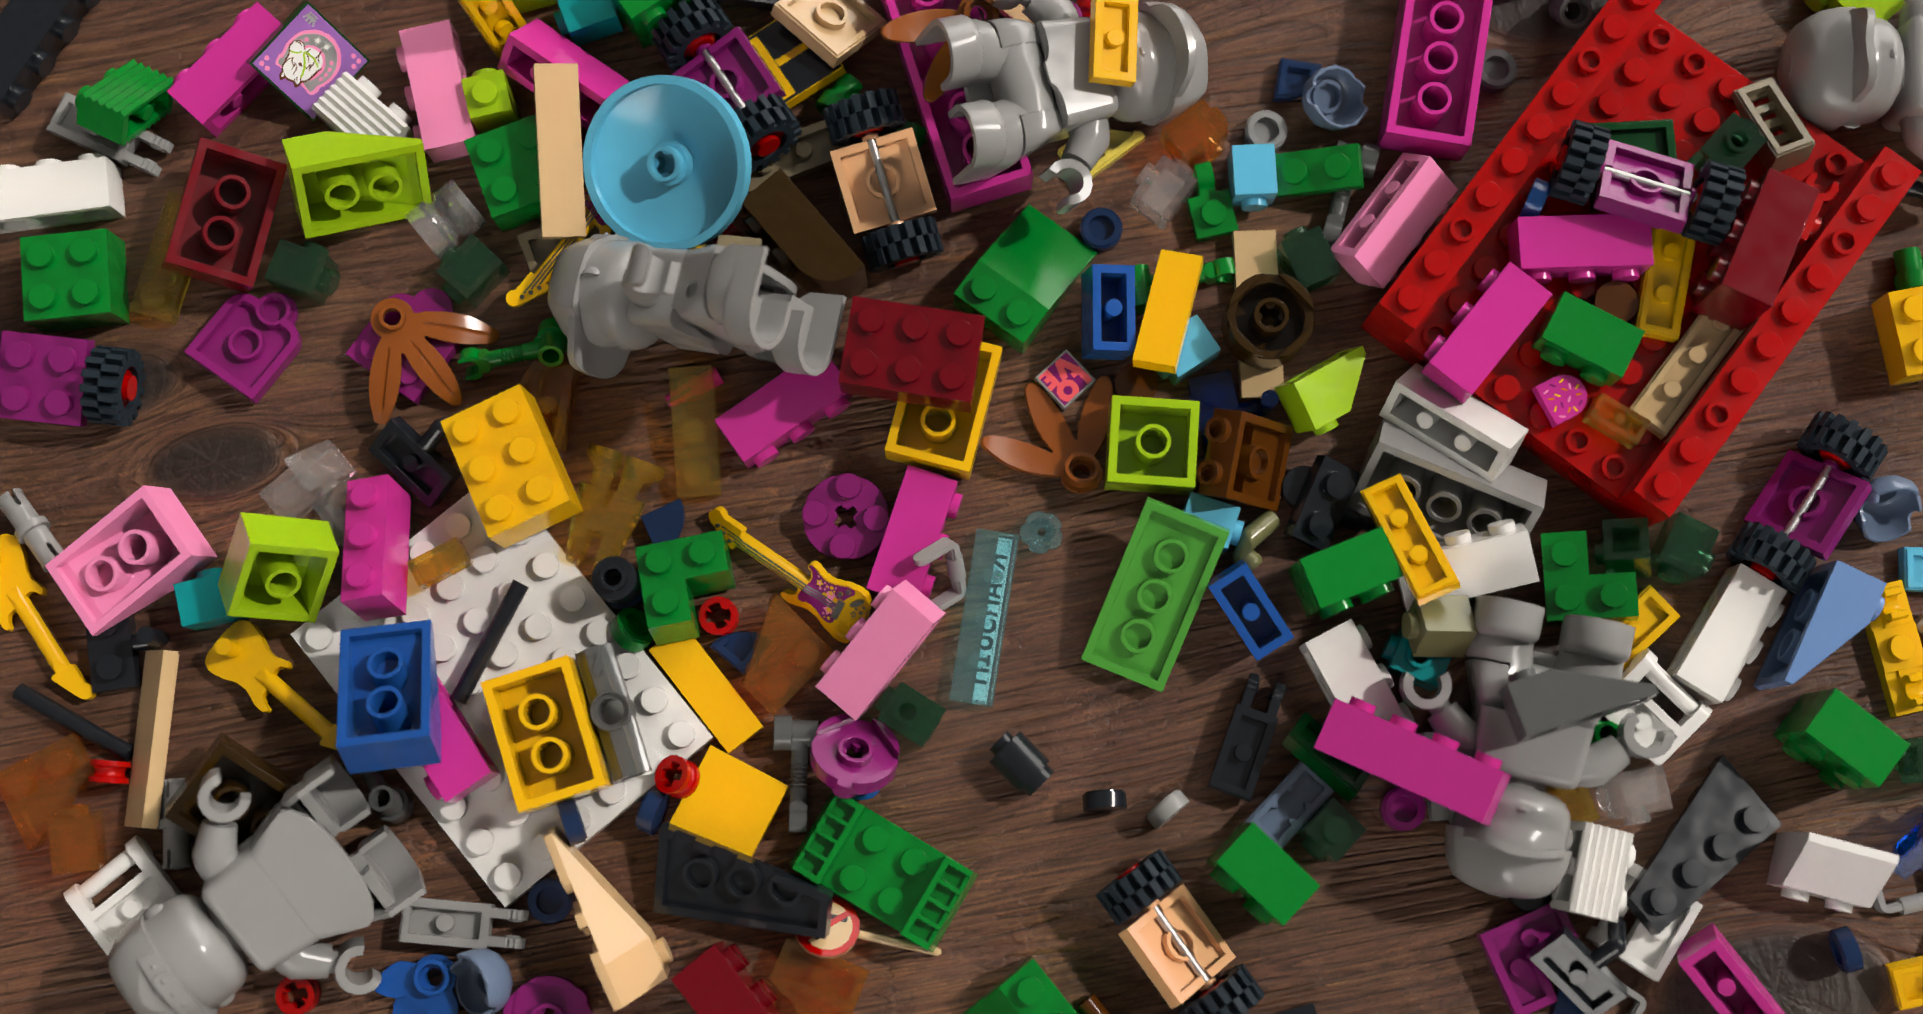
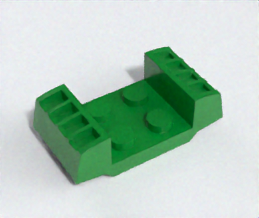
[789,792,978,952]

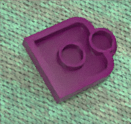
[345,288,460,405]
[184,292,302,404]

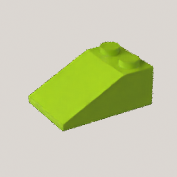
[282,131,434,239]

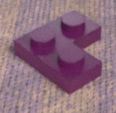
[1476,901,1579,1014]

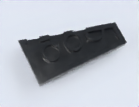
[1627,755,1782,936]
[653,822,833,939]

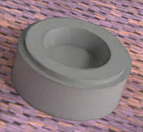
[1243,110,1287,152]
[1146,789,1190,830]

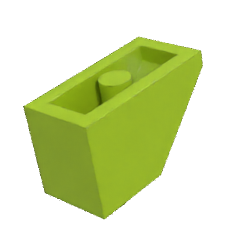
[1274,346,1366,436]

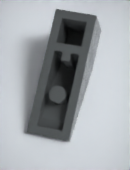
[1499,667,1659,744]

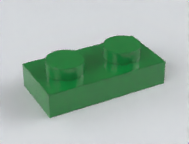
[1275,143,1364,199]

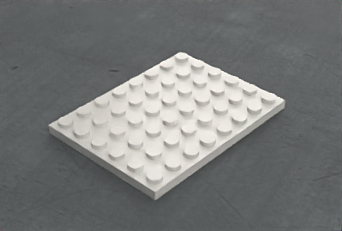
[290,492,715,908]

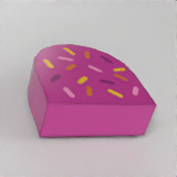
[1532,375,1587,428]

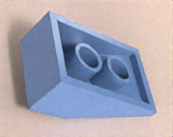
[1753,560,1887,690]

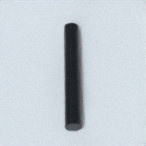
[450,579,529,705]
[13,683,134,762]

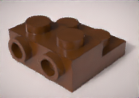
[1197,408,1293,512]

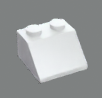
[1766,832,1899,914]

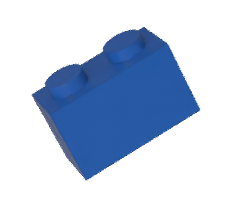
[1081,264,1136,360]
[1207,559,1294,661]

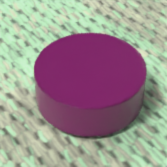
[1379,787,1426,831]

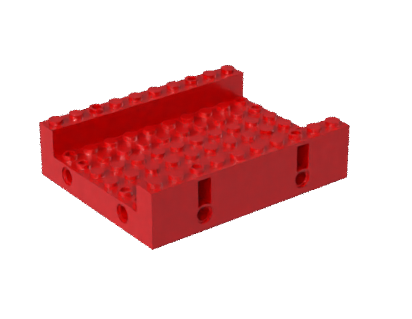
[1360,0,1922,532]

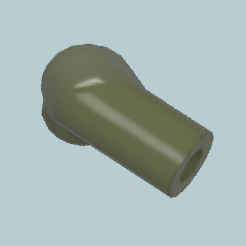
[1232,510,1281,572]

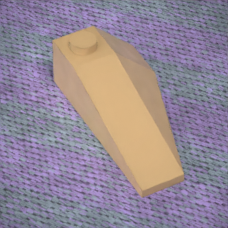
[543,826,674,1012]

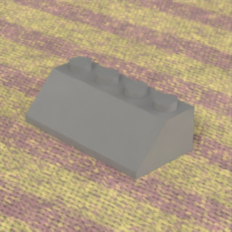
[1347,418,1548,542]

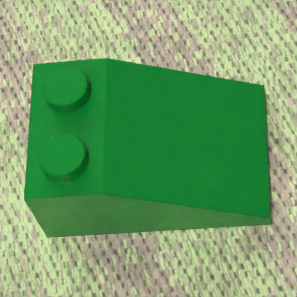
[954,204,1097,354]

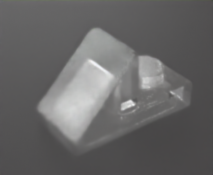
[258,439,357,518]

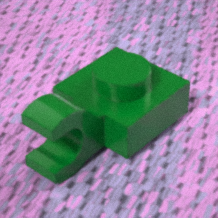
[1186,161,1239,243]

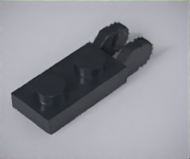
[1207,672,1286,802]

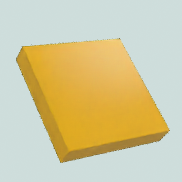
[669,745,790,857]

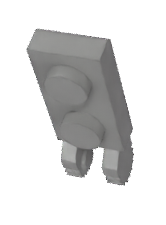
[46,92,174,177]
[398,897,529,949]

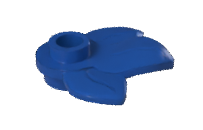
[374,954,459,1014]

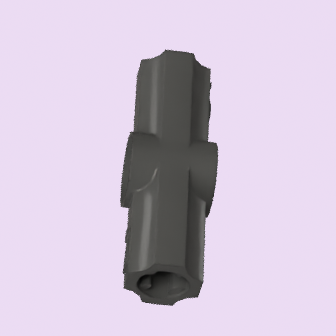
[575,642,652,782]

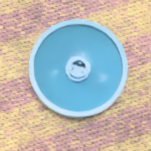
[583,75,752,250]

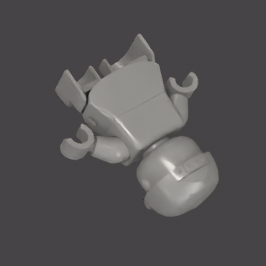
[915,0,1208,214]
[1776,0,1923,161]
[547,232,847,379]
[1399,595,1675,899]
[108,755,427,1014]

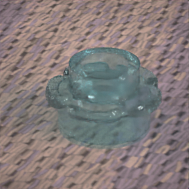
[1020,511,1063,554]

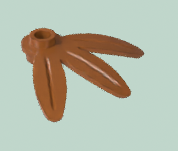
[880,0,1000,102]
[369,298,499,425]
[981,375,1113,494]

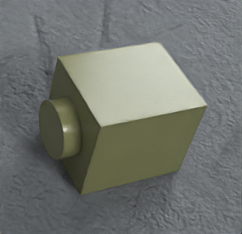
[1401,595,1478,657]

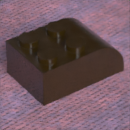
[741,168,868,300]
[164,732,299,846]

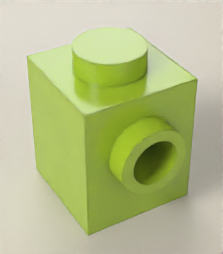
[461,68,521,134]

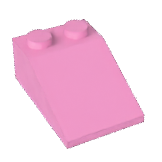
[45,485,218,636]

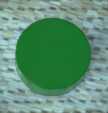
[610,608,654,652]

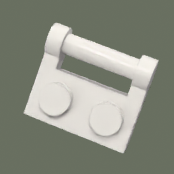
[1604,648,1712,767]
[63,835,183,955]
[1585,863,1703,982]

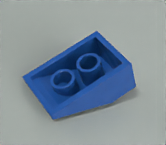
[336,620,441,774]

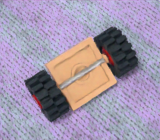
[822,88,944,273]
[1096,848,1265,1014]

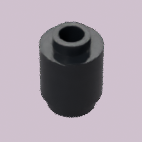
[592,556,641,605]
[989,731,1054,797]

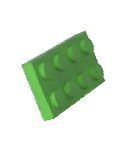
[1081,496,1230,692]

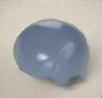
[1302,65,1368,131]
[1854,475,1922,542]
[450,948,513,1014]

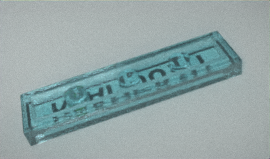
[949,528,1020,707]

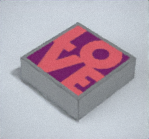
[1035,349,1096,411]

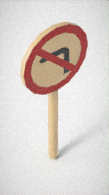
[795,895,941,958]

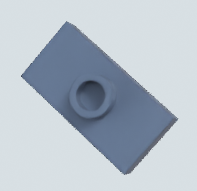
[1243,761,1334,849]

